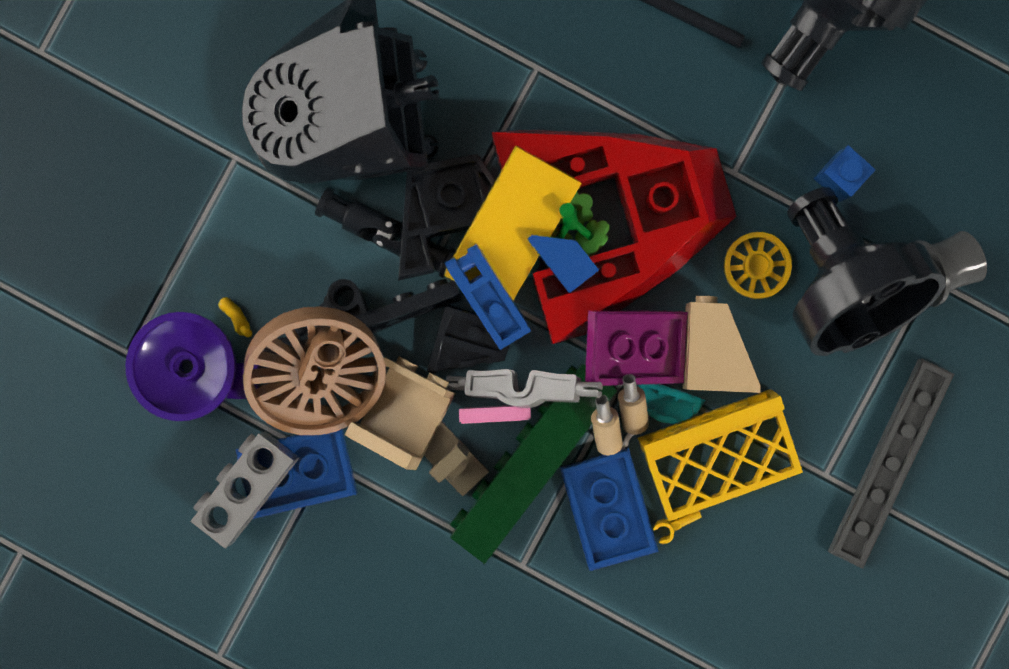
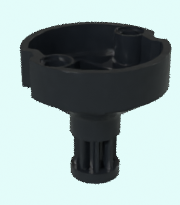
[761,0,928,91]
[787,187,946,356]

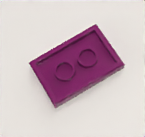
[585,311,688,386]

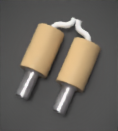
[591,374,649,455]

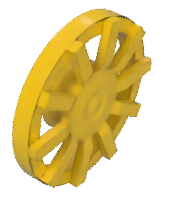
[724,232,792,299]

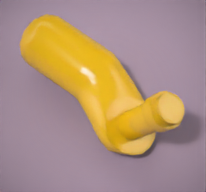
[218,297,252,338]

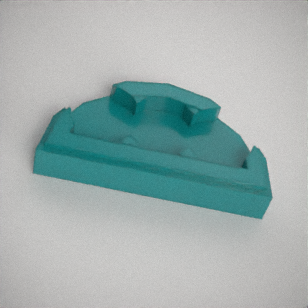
[637,384,705,424]

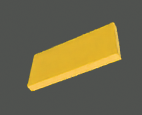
[444,145,581,300]

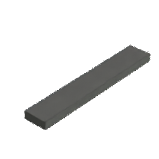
[828,359,955,568]

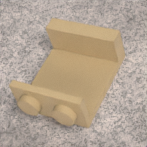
[344,356,456,470]

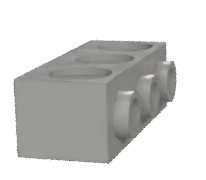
[191,431,299,549]

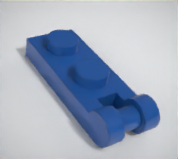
[445,243,531,350]

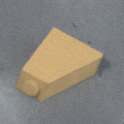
[682,296,761,393]

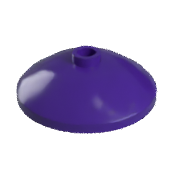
[125,312,236,421]

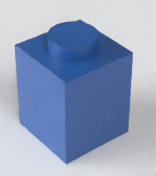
[813,145,875,202]

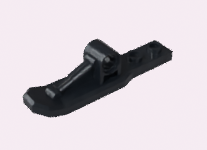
[263,279,462,355]

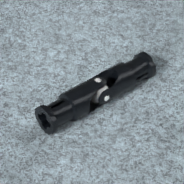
[315,187,456,279]

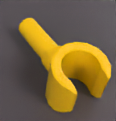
[653,511,702,544]

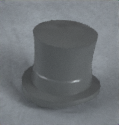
[914,231,987,307]

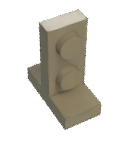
[424,421,489,497]

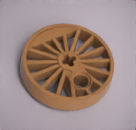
[243,307,386,436]

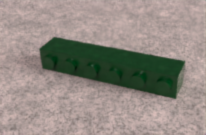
[449,363,618,564]

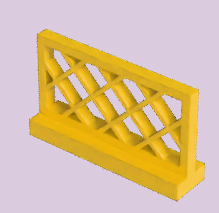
[638,389,803,522]

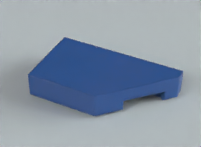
[527,235,599,293]

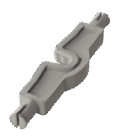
[446,369,603,408]

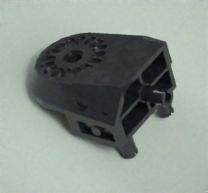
[242,0,440,184]

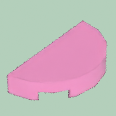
[459,405,531,424]

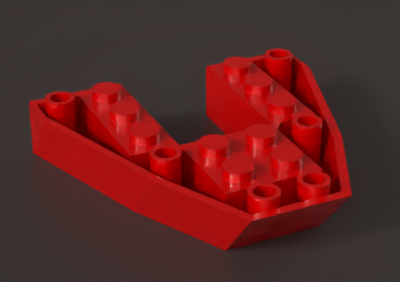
[491,130,736,344]

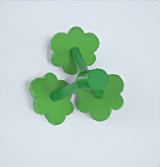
[551,192,609,257]

